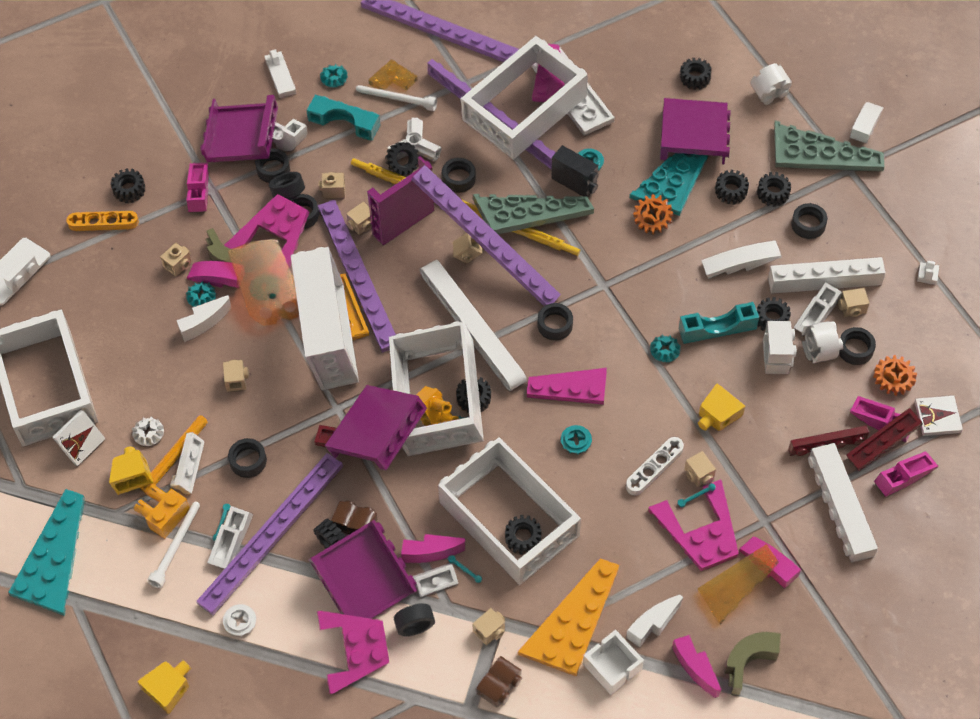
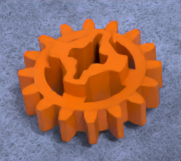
[633,194,673,235]
[873,355,917,396]

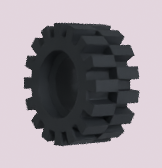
[680,58,712,90]
[385,142,420,175]
[111,168,146,203]
[715,170,749,204]
[757,172,791,207]
[757,297,791,331]
[456,377,491,413]
[505,515,542,555]
[313,518,345,549]

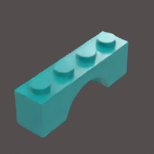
[307,94,381,141]
[678,302,759,344]

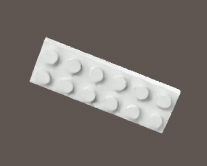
[531,48,615,136]

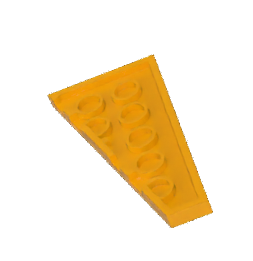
[518,558,620,677]

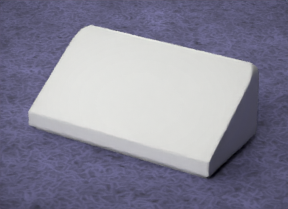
[412,563,459,597]

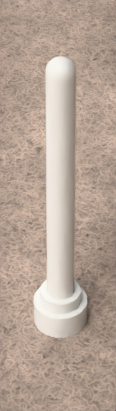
[356,85,437,111]
[147,502,200,588]

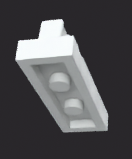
[265,49,296,98]
[170,432,205,495]

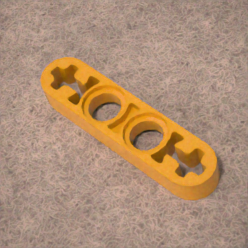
[66,211,139,231]

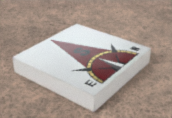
[914,396,963,436]
[52,410,106,466]

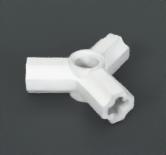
[387,118,441,161]

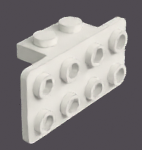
[0,238,51,306]

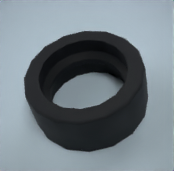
[255,148,290,183]
[442,157,476,193]
[269,172,305,199]
[288,194,319,229]
[791,203,828,239]
[537,303,573,341]
[839,327,876,365]
[228,438,267,478]
[393,603,435,636]

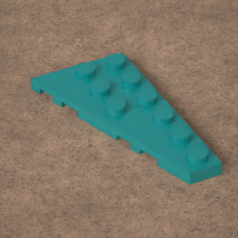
[629,153,709,216]
[8,489,85,616]

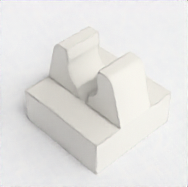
[917,261,939,285]

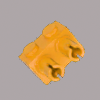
[416,386,459,426]
[134,485,190,539]

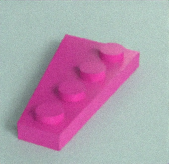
[532,44,565,103]
[527,368,607,405]

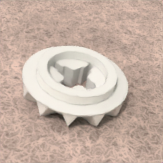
[132,417,164,446]
[223,604,257,637]

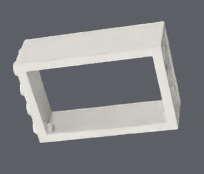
[461,36,588,160]
[291,247,359,390]
[0,309,98,447]
[389,321,484,456]
[438,437,581,585]

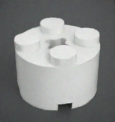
[750,64,792,105]
[802,321,843,363]

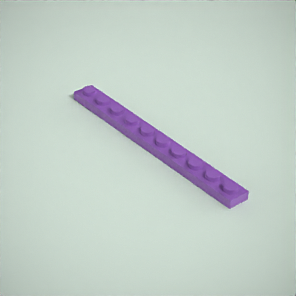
[361,0,519,62]
[427,59,556,169]
[411,165,561,306]
[318,200,396,353]
[196,453,343,615]

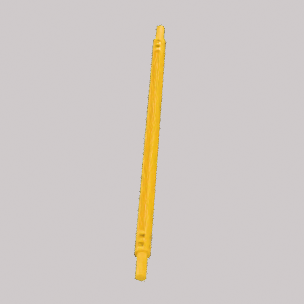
[351,158,581,256]

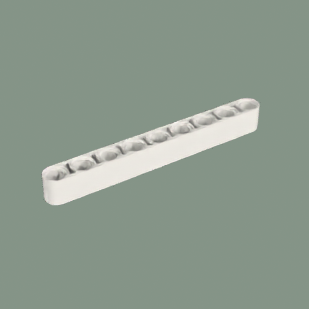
[420,260,527,391]

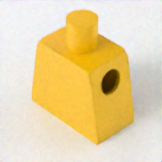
[697,383,745,431]
[109,447,153,495]
[137,660,191,714]

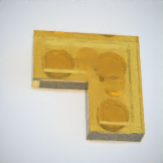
[369,59,418,91]

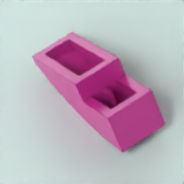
[186,162,208,212]
[187,261,245,288]
[850,396,910,442]
[874,451,938,497]
[401,534,466,563]
[739,536,801,589]
[672,635,721,698]

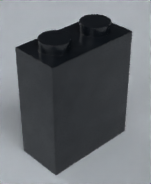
[551,145,599,197]

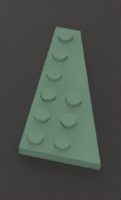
[774,120,885,171]
[472,194,594,234]

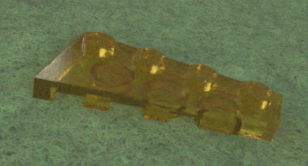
[697,544,779,625]

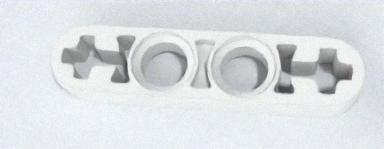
[626,437,684,496]

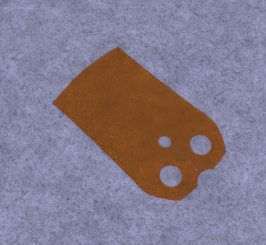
[228,238,299,326]

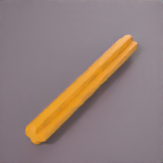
[140,415,208,494]

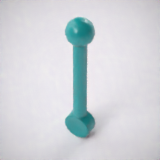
[678,483,716,508]
[212,503,231,541]
[448,555,482,583]

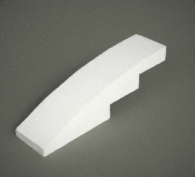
[702,241,782,278]

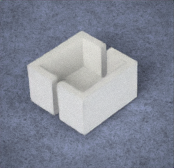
[763,321,796,374]
[583,630,644,695]

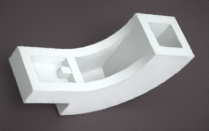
[272,119,308,151]

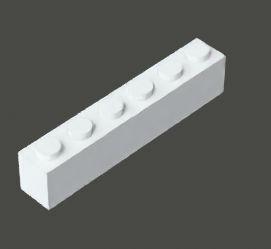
[768,257,886,294]
[808,443,878,563]

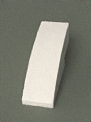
[850,102,883,143]
[794,282,842,333]
[177,295,232,342]
[207,506,253,569]
[626,595,683,647]

